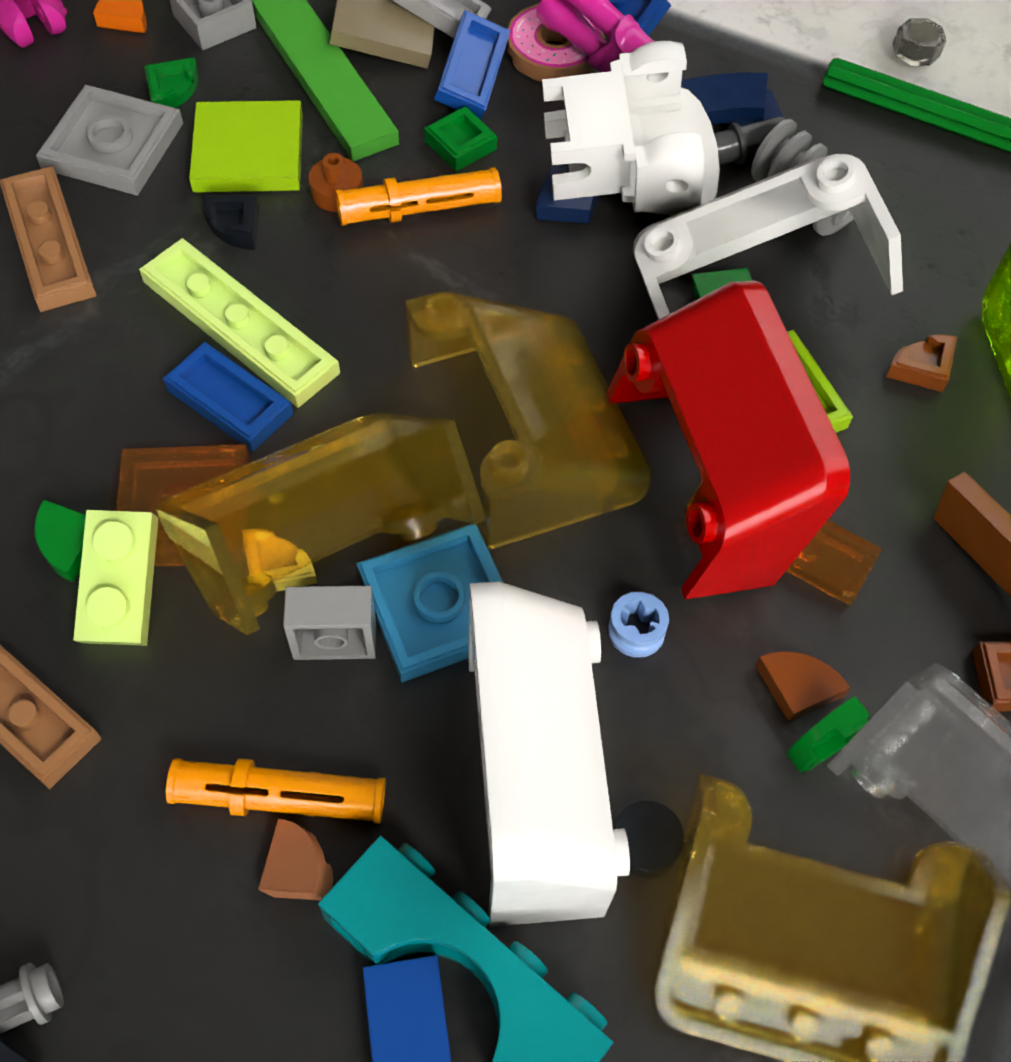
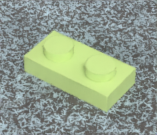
[73,510,159,646]

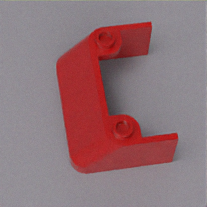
[606,281,850,600]

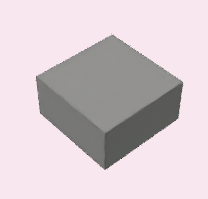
[170,0,257,51]
[283,586,376,660]

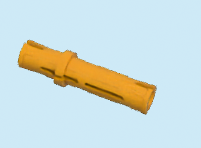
[335,167,502,226]
[166,758,386,824]

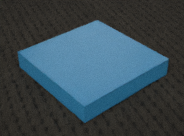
[356,522,503,683]

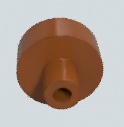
[308,153,363,212]

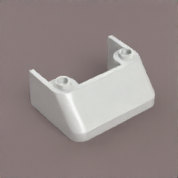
[633,154,903,320]
[468,581,630,927]

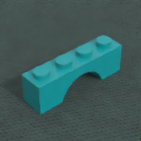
[318,835,614,1062]

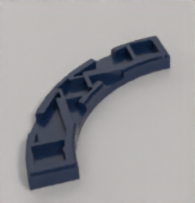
[536,72,768,224]

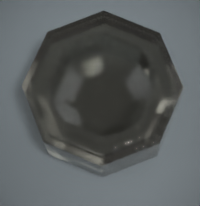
[892,18,946,66]

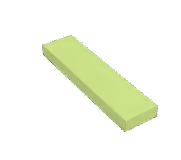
[139,238,340,408]

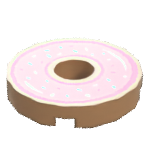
[506,3,605,82]

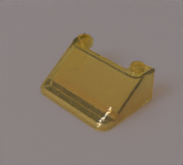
[405,292,651,549]
[655,774,1011,1062]

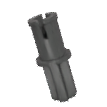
[714,116,785,166]

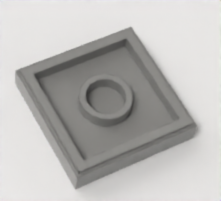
[36,84,183,196]

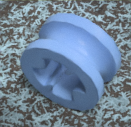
[608,592,669,658]

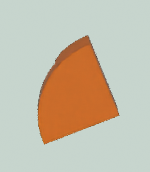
[93,0,147,33]

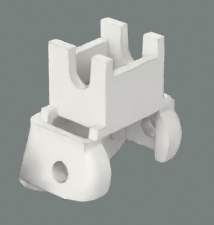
[542,41,720,216]

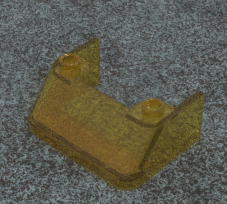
[155,413,487,635]

